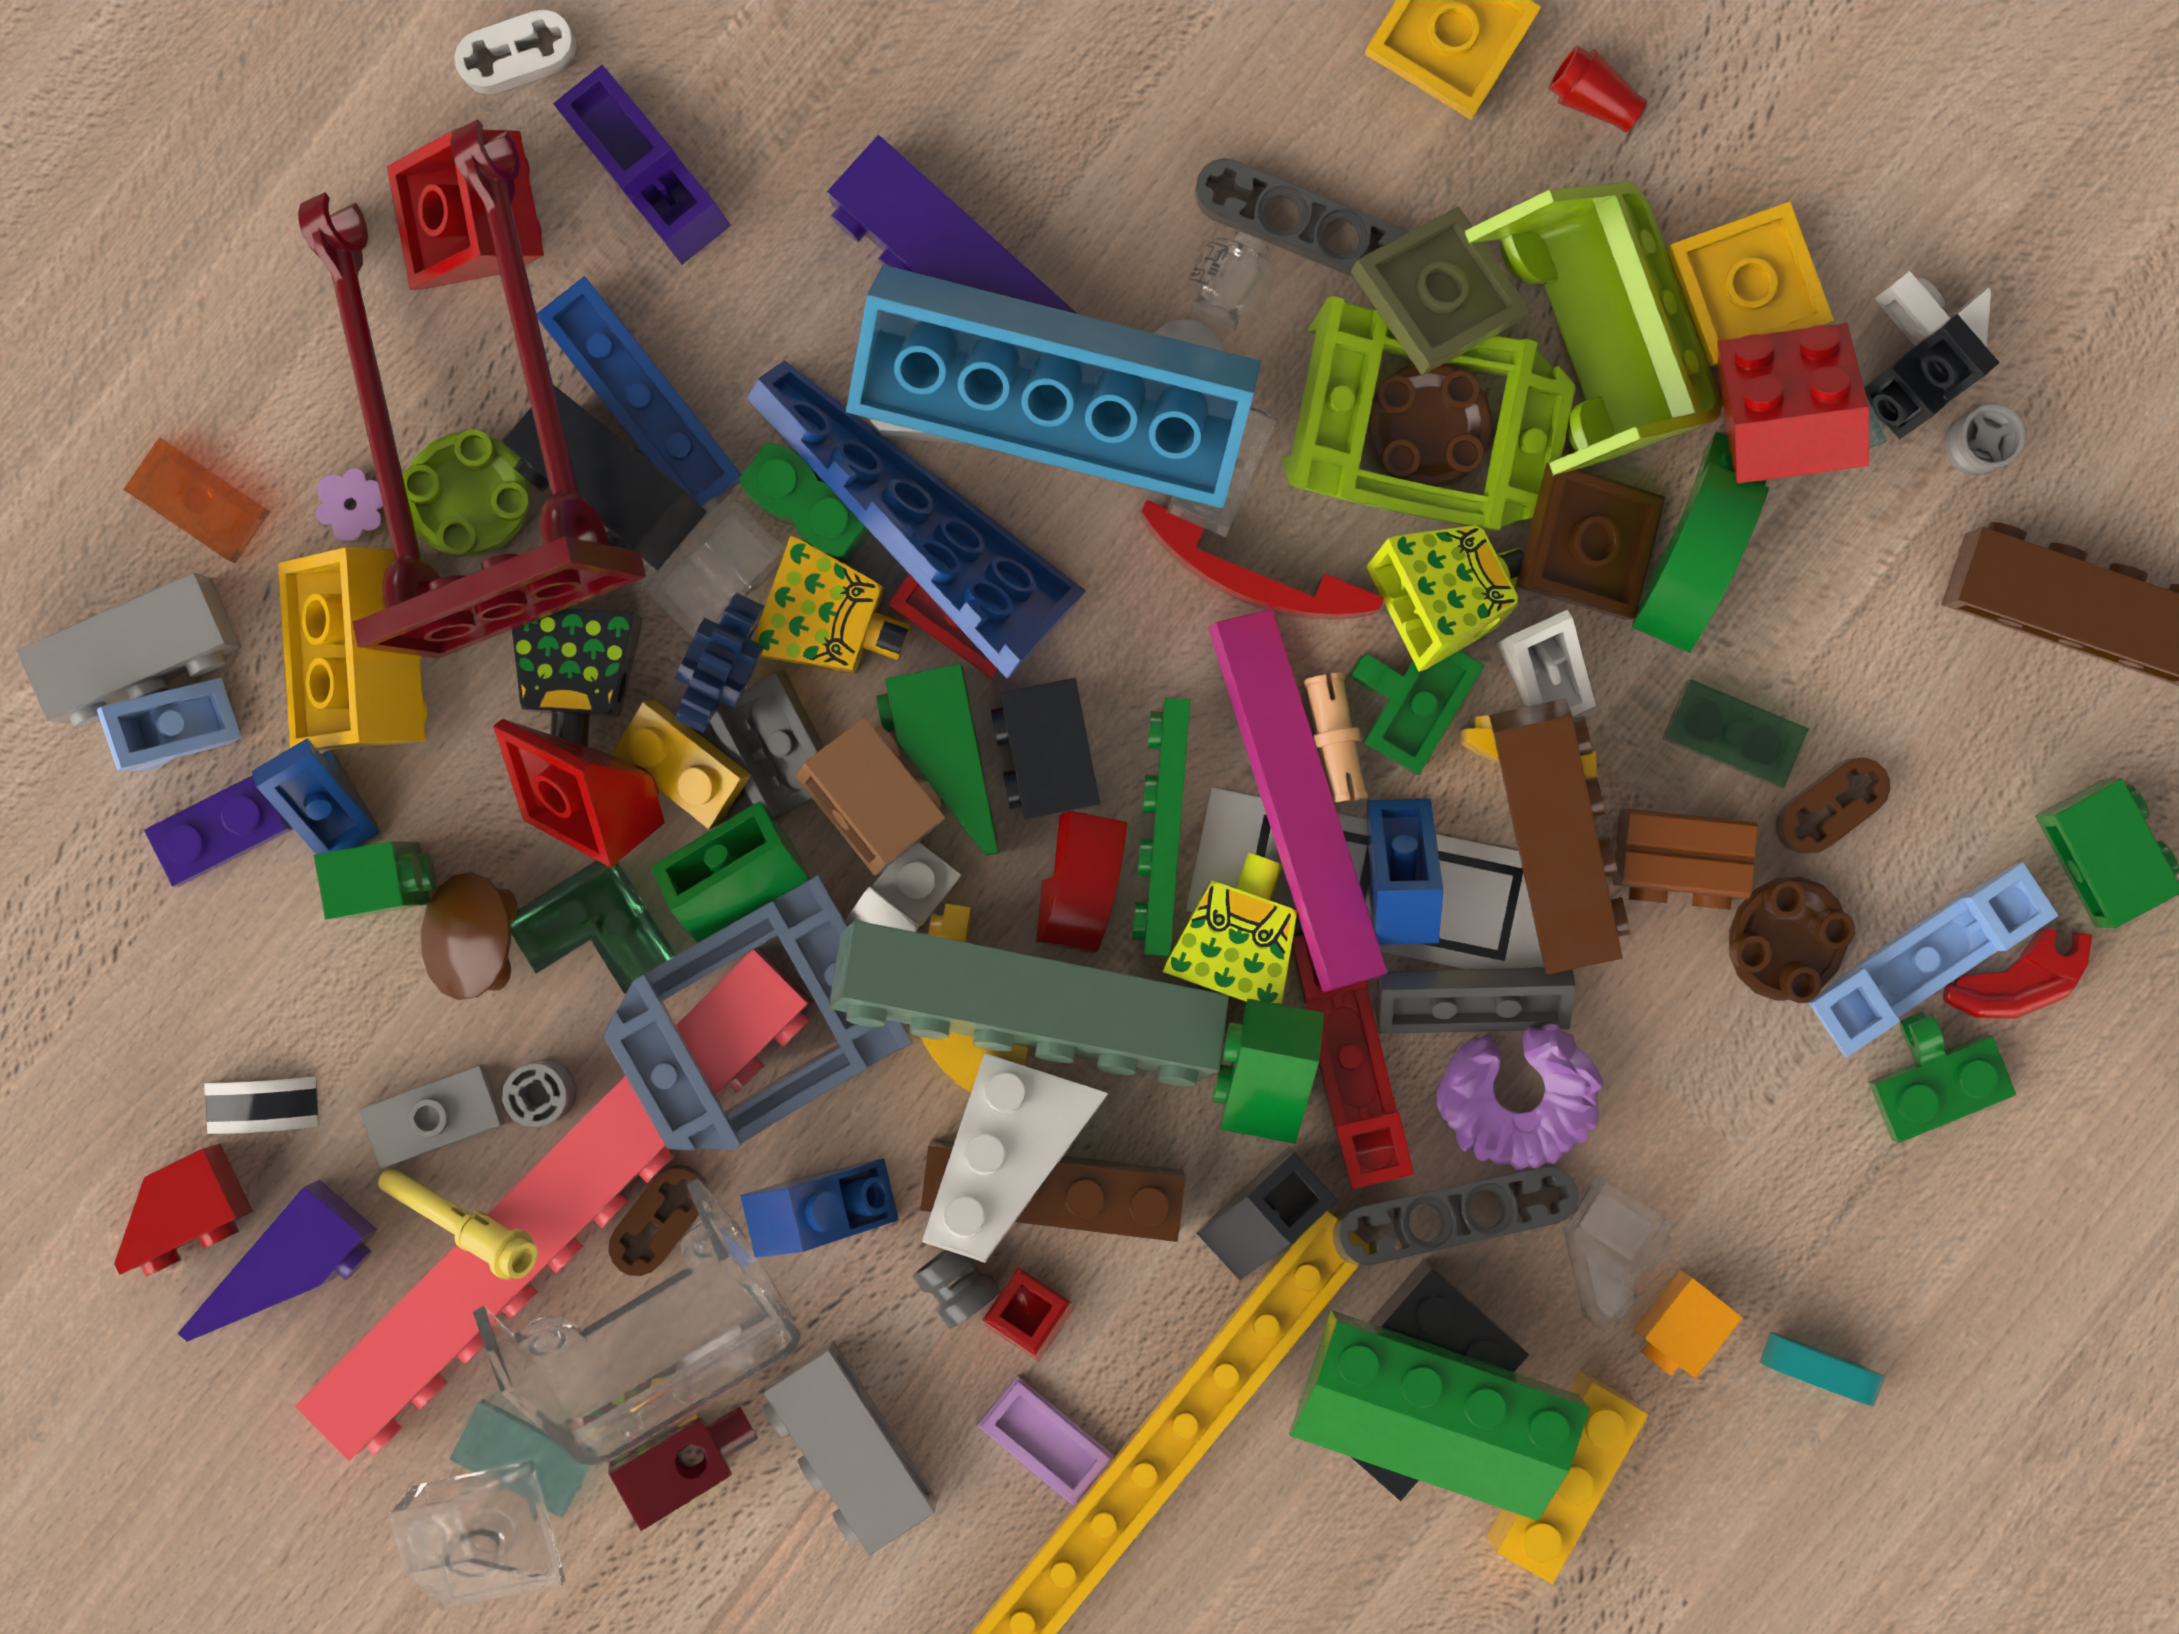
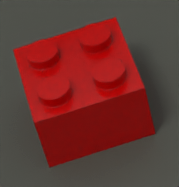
[1717,323,1869,484]

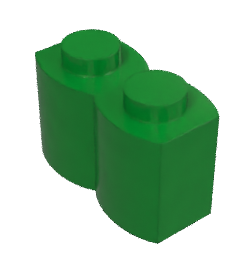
[739,442,871,563]

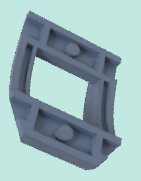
[603,875,913,1151]

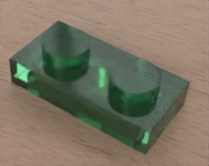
[1662,679,1809,788]

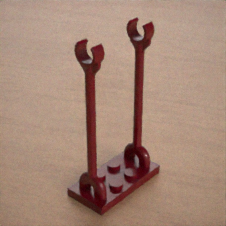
[298,119,646,659]

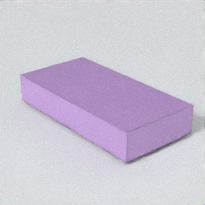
[977,1375,1115,1507]

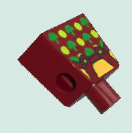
[608,1405,758,1531]

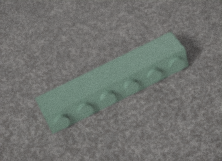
[829,920,1229,1087]

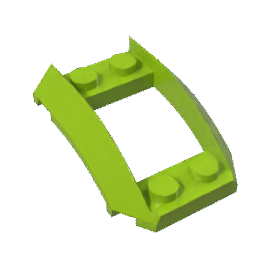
[1281,296,1576,531]

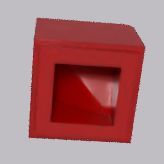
[982,1267,1073,1362]

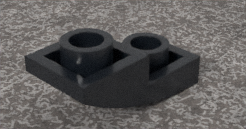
[1864,314,2000,440]

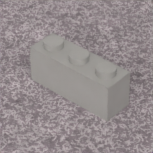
[16,572,242,729]
[763,1341,938,1556]

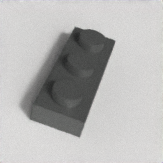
[1377,967,1575,1034]

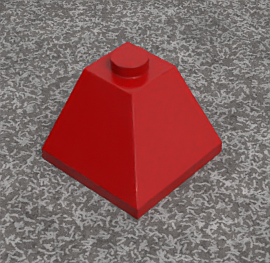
[493,718,665,868]

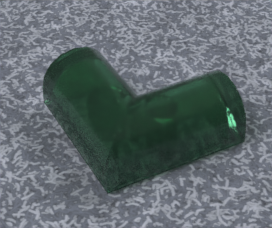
[511,860,677,994]

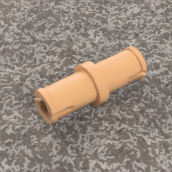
[1303,672,1368,805]

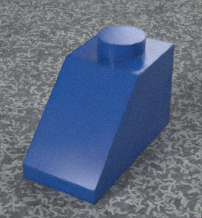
[1367,798,1443,945]

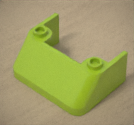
[1464,182,1721,475]

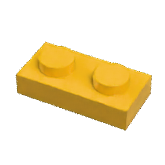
[612,699,751,829]

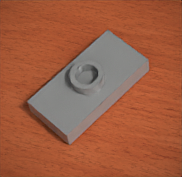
[359,1064,505,1169]

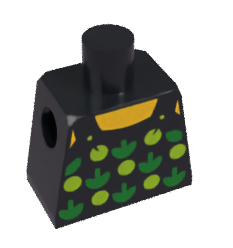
[512,608,642,747]

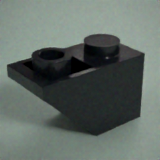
[1196,1146,1338,1280]

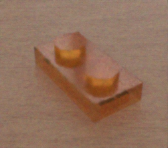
[123,437,271,563]

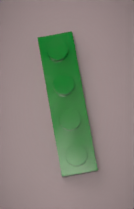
[1132,697,1191,956]

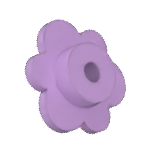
[316,468,384,542]

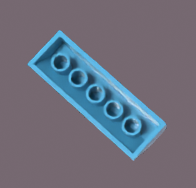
[846,265,1261,509]

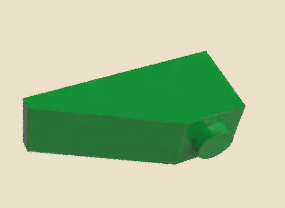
[876,663,1000,856]

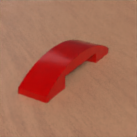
[1140,500,1384,620]
[1292,935,1415,1189]

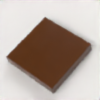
[1515,463,1665,620]

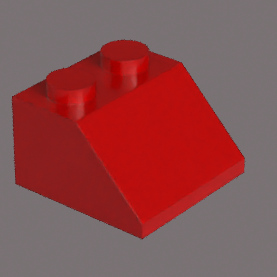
[386,128,544,290]

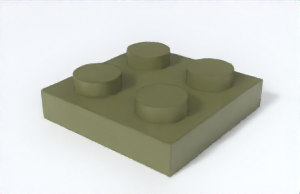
[1350,206,1530,376]

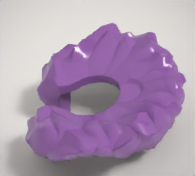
[1437,1024,1604,1171]

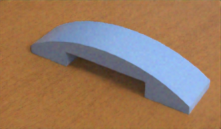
[1809,862,2058,1057]

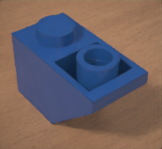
[740,1159,899,1258]

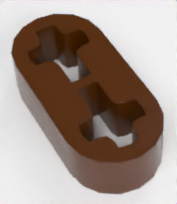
[1776,758,1890,854]
[608,1165,709,1276]

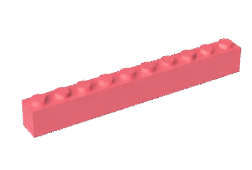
[295,947,813,1461]

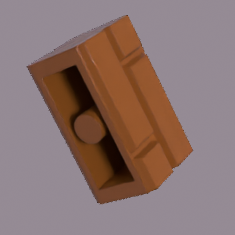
[1612,809,1758,910]

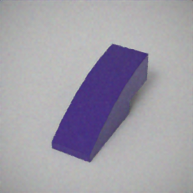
[553,64,731,265]

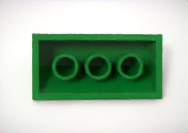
[1289,1310,1590,1521]

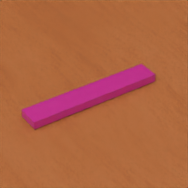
[1208,609,1388,993]

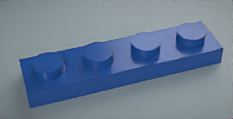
[536,276,742,510]

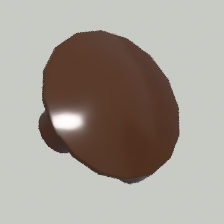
[1367,363,1494,487]
[421,872,517,1000]
[1729,876,1855,1003]

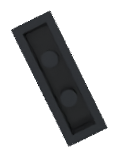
[502,385,707,571]

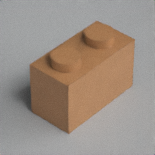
[795,717,945,876]

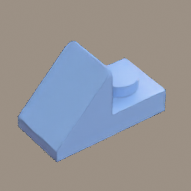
[97,678,242,771]

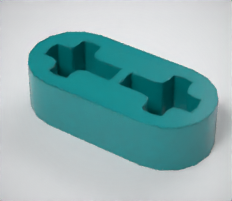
[1759,1332,1885,1407]

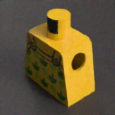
[753,536,912,674]

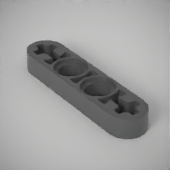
[1195,158,1411,277]
[1332,1167,1578,1265]

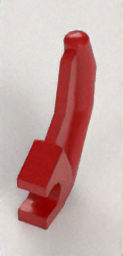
[1943,928,2092,1019]

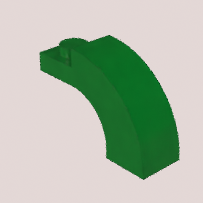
[1631,431,1769,653]

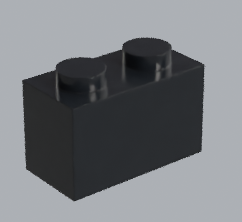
[991,678,1100,820]

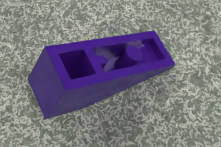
[177,1180,377,1342]

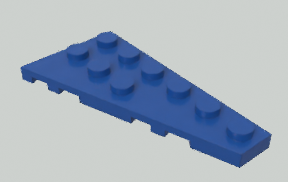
[747,360,1086,679]

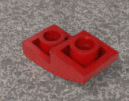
[1036,811,1127,953]

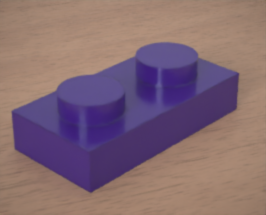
[144,775,292,887]

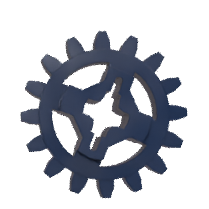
[674,592,764,733]

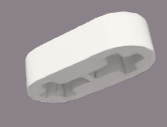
[454,9,577,95]

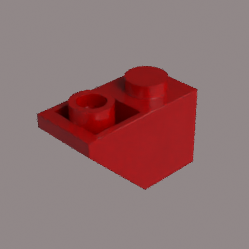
[114,1143,253,1277]

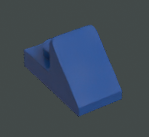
[252,738,380,854]

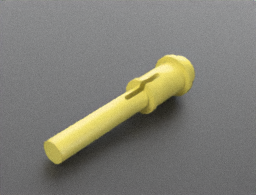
[378,1167,538,1280]

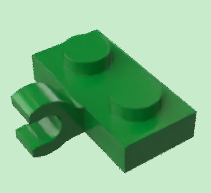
[1348,650,1485,775]
[1869,1012,2016,1143]

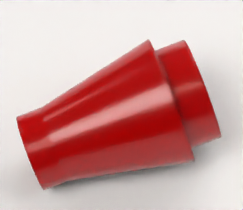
[1548,45,1647,133]

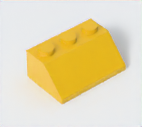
[278,547,427,751]

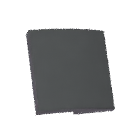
[691,671,824,829]

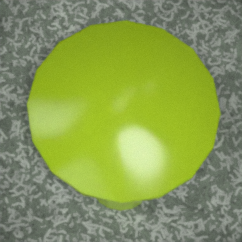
[403,429,530,557]

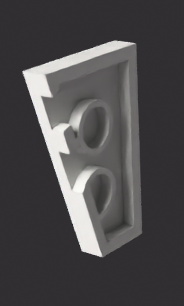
[922,1053,1108,1262]

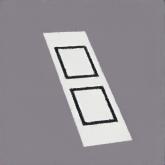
[1186,787,1544,969]

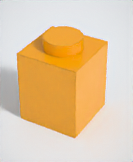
[1633,1270,1743,1379]

